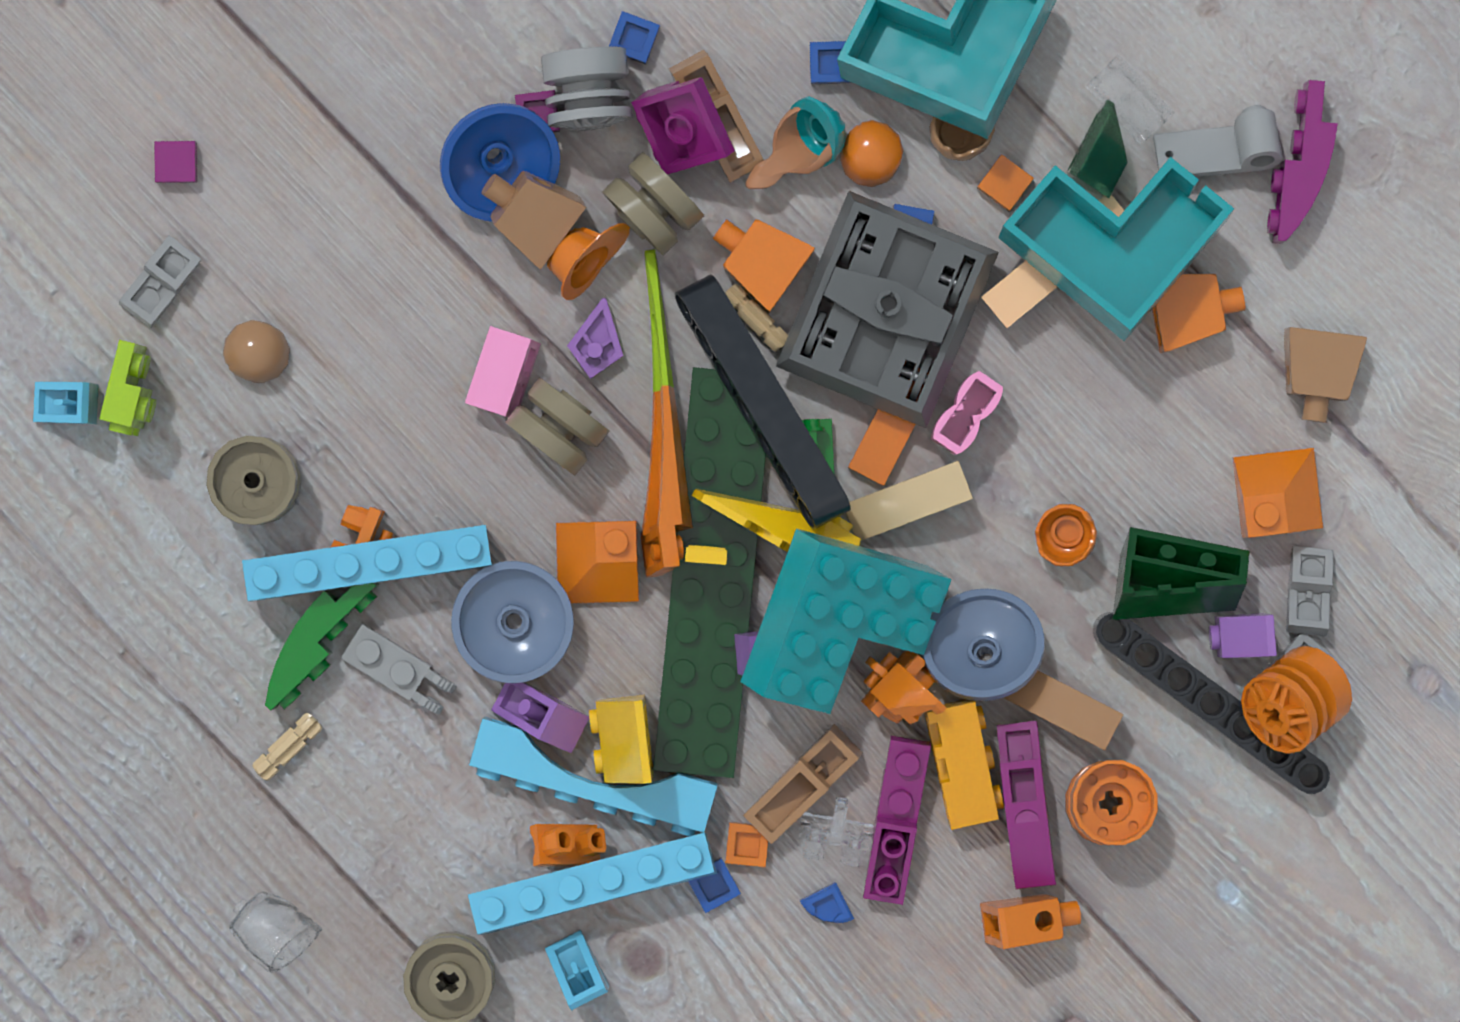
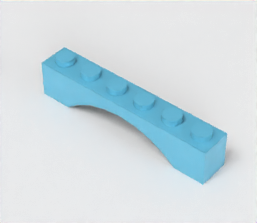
[242,525,492,602]
[469,717,718,836]
[468,833,717,935]

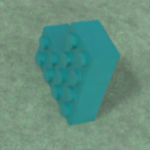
[837,0,1057,139]
[998,157,1234,342]
[740,528,952,714]

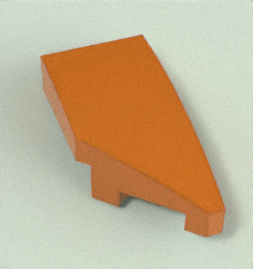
[870,663,947,724]

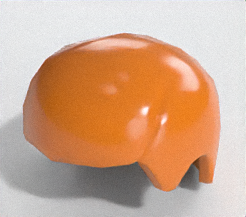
[840,120,904,187]
[1035,504,1097,566]

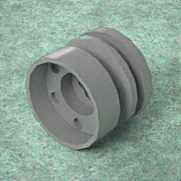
[541,46,633,131]

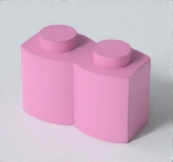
[931,371,1003,455]

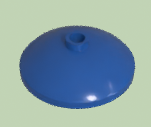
[440,103,560,222]

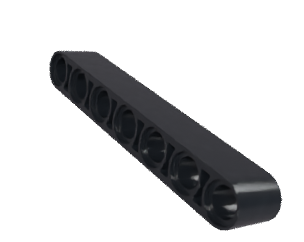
[675,274,851,530]
[1093,612,1330,794]

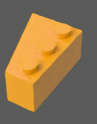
[924,699,1004,830]

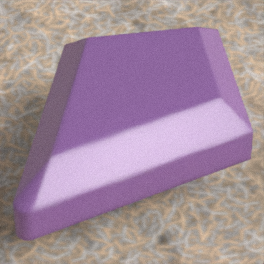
[567,298,623,379]

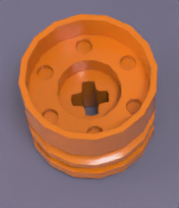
[1241,646,1353,754]
[1065,760,1158,845]

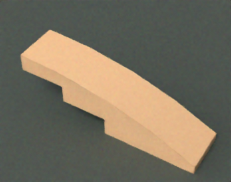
[981,192,1124,328]

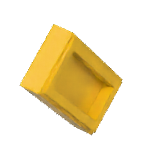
[685,545,727,565]

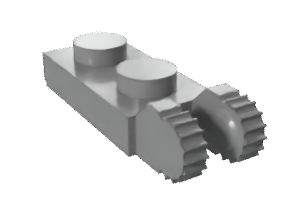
[341,624,457,715]

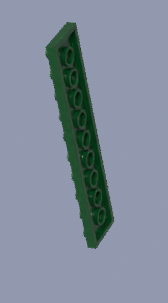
[653,367,766,778]

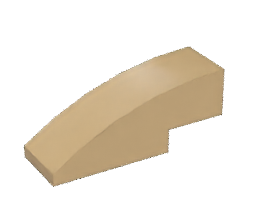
[846,461,973,541]

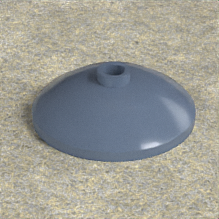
[451,561,574,683]
[923,589,1045,701]

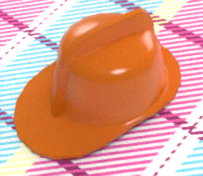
[547,223,630,300]

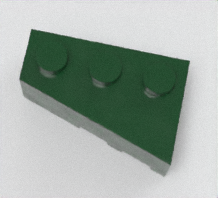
[1112,527,1250,620]

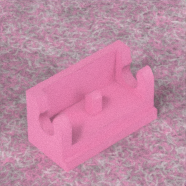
[465,326,541,417]

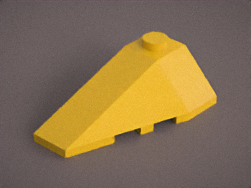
[691,489,861,552]

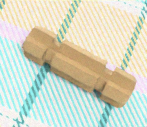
[725,284,788,352]
[252,713,322,781]

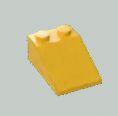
[589,694,654,784]

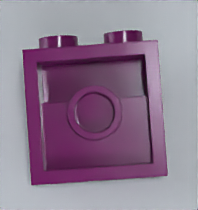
[631,77,735,175]

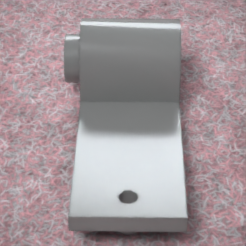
[1153,105,1283,177]

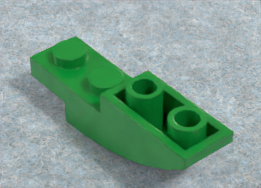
[265,583,379,711]

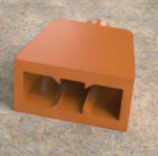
[713,219,815,313]
[1152,274,1246,353]
[980,894,1081,949]

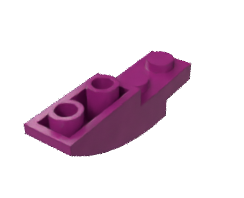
[1267,80,1338,244]
[996,721,1056,890]
[863,735,931,905]

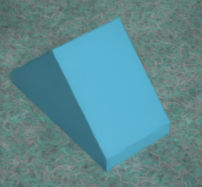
[33,382,99,425]
[545,930,609,1011]

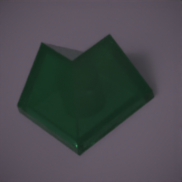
[1065,100,1128,198]

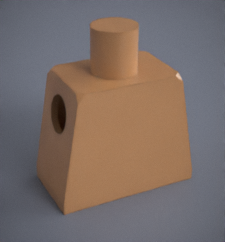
[482,171,586,269]
[1284,327,1367,423]

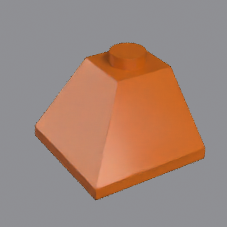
[1232,448,1323,538]
[556,521,639,603]

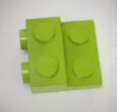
[99,340,156,436]

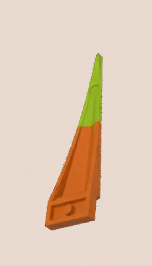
[641,249,693,578]

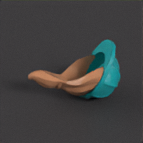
[746,96,845,189]

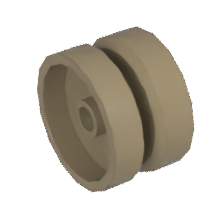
[602,152,704,256]
[505,377,610,476]
[206,436,302,525]
[403,931,496,1022]

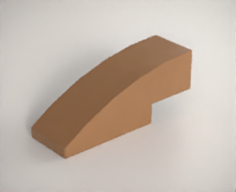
[668,50,764,183]
[1004,671,1124,750]
[743,724,863,844]

